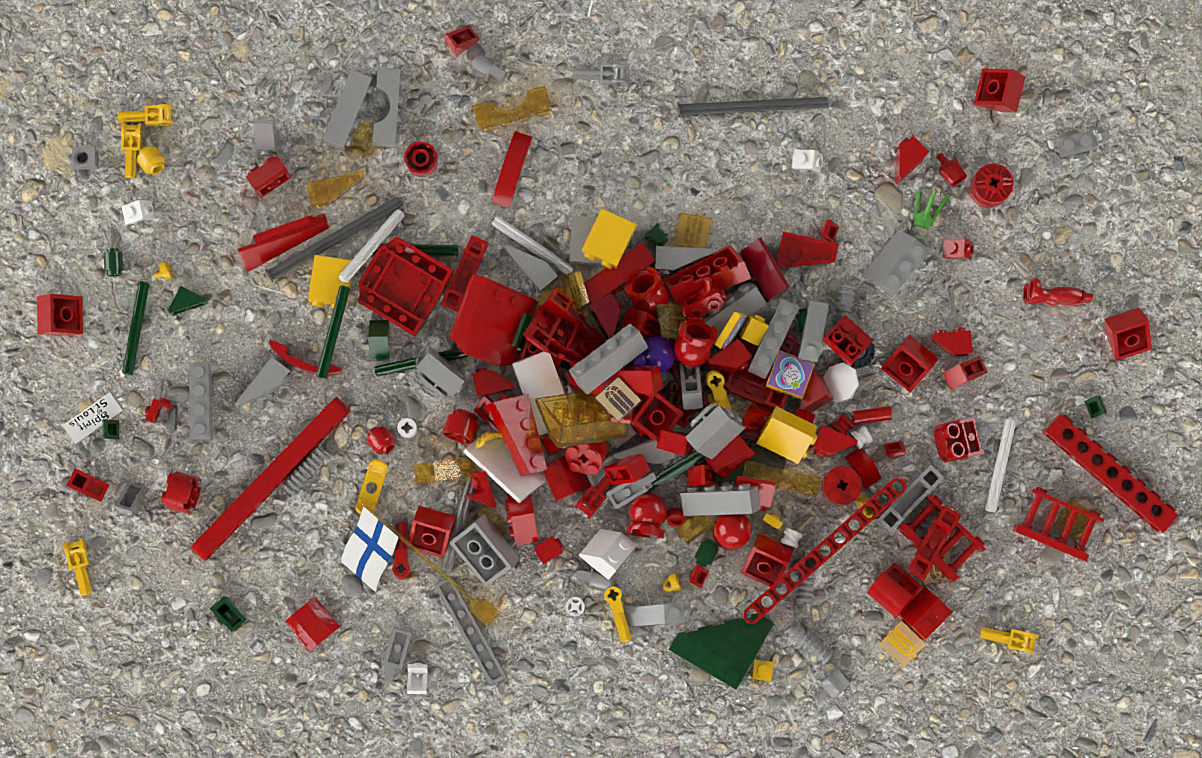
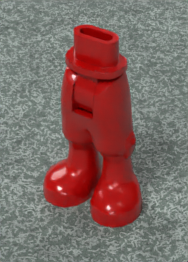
[1023,278,1093,306]

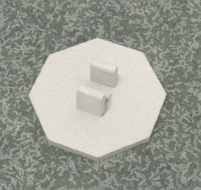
[823,362,859,403]

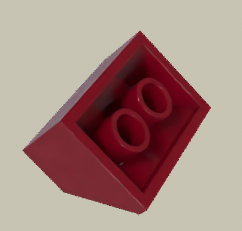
[739,237,790,303]
[591,293,622,340]

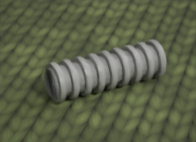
[832,284,857,328]
[282,447,328,496]
[795,549,817,604]
[783,619,834,664]

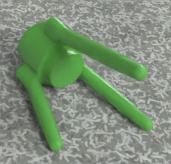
[912,189,951,229]

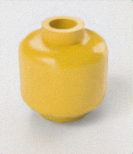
[137,146,165,175]

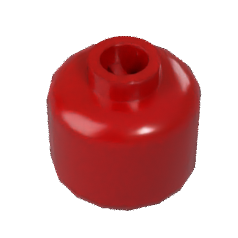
[367,426,396,455]

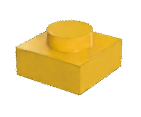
[761,512,783,531]
[752,660,774,681]

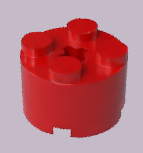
[565,429,609,475]
[821,466,862,506]
[161,471,201,514]

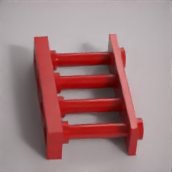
[1013,487,1105,562]
[896,495,986,583]

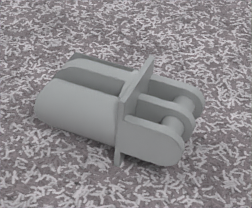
[472,55,505,83]
[576,568,611,591]

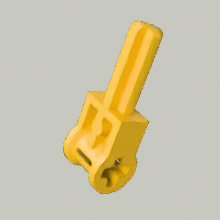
[118,104,174,127]
[121,123,143,179]
[705,370,728,409]
[63,538,92,596]
[604,586,632,642]
[980,627,1039,654]

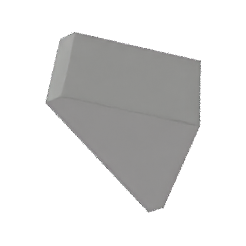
[114,482,146,516]

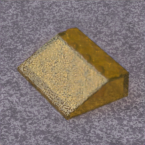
[535,391,630,448]

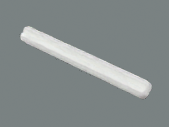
[338,209,405,283]
[492,216,574,276]
[985,419,1016,513]

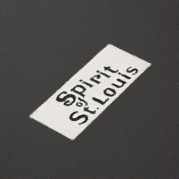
[62,392,123,444]

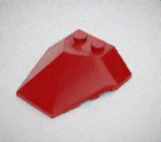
[523,287,606,365]

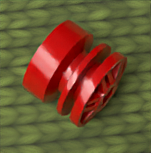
[969,163,1014,208]

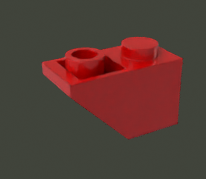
[930,328,973,357]

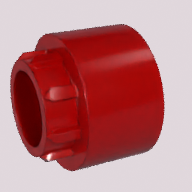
[404,141,438,177]
[442,409,479,445]

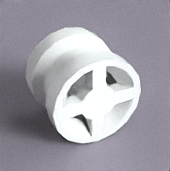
[397,418,417,438]
[850,425,873,449]
[780,528,803,549]
[566,597,585,617]

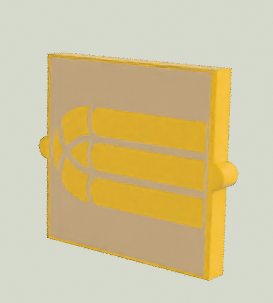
[879,621,926,667]

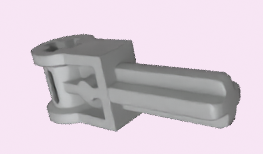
[572,64,628,86]

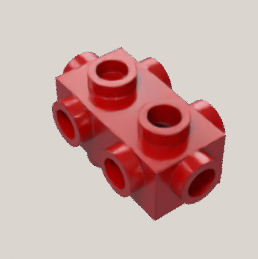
[682,277,728,318]

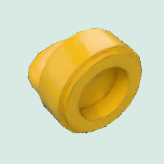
[154,261,174,281]
[663,573,682,593]

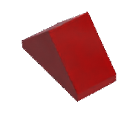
[444,25,480,57]
[800,372,833,413]
[656,429,693,456]
[845,448,882,489]

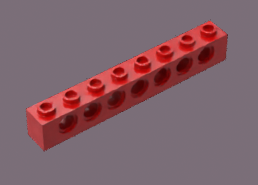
[1043,414,1178,534]

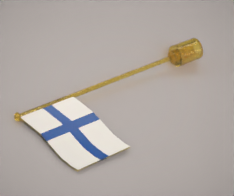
[341,501,500,627]

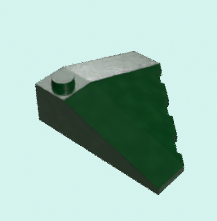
[668,613,774,690]

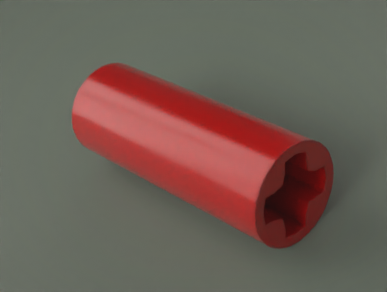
[852,406,892,425]

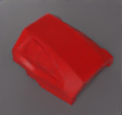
[934,417,984,463]
[705,434,757,478]
[285,597,341,652]

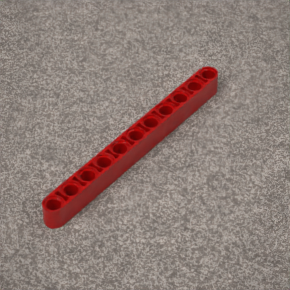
[190,397,351,562]
[743,477,907,624]

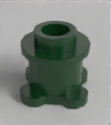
[645,223,669,248]

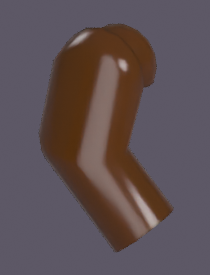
[666,380,679,405]

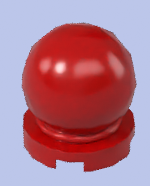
[625,267,669,316]
[674,317,718,367]
[626,493,667,539]
[712,514,752,550]

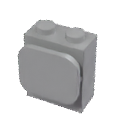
[569,213,602,266]
[416,345,465,399]
[685,403,745,459]

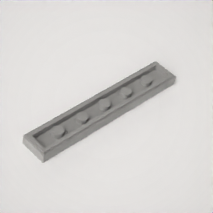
[434,575,507,687]

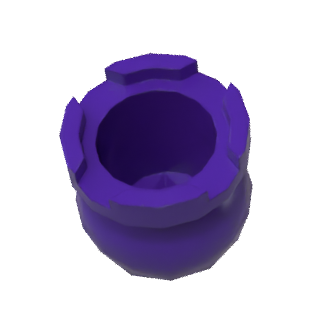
[633,335,676,373]

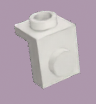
[792,149,823,173]
[122,200,155,225]
[407,663,428,694]

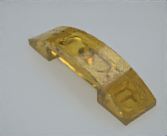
[742,460,821,497]

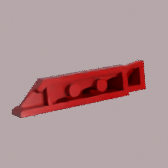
[238,214,329,272]

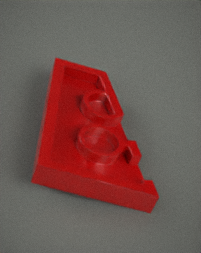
[776,232,839,269]

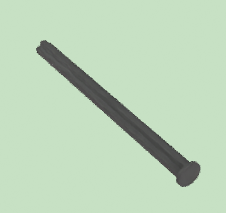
[677,97,829,117]
[265,197,403,283]

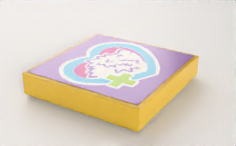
[715,312,748,349]
[766,350,815,400]

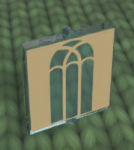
[595,377,642,423]

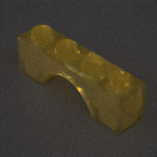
[472,86,552,132]

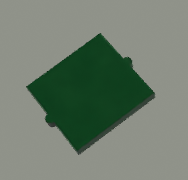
[512,313,534,351]

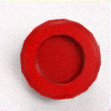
[666,508,686,527]

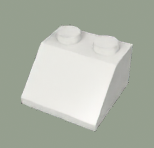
[579,529,637,580]

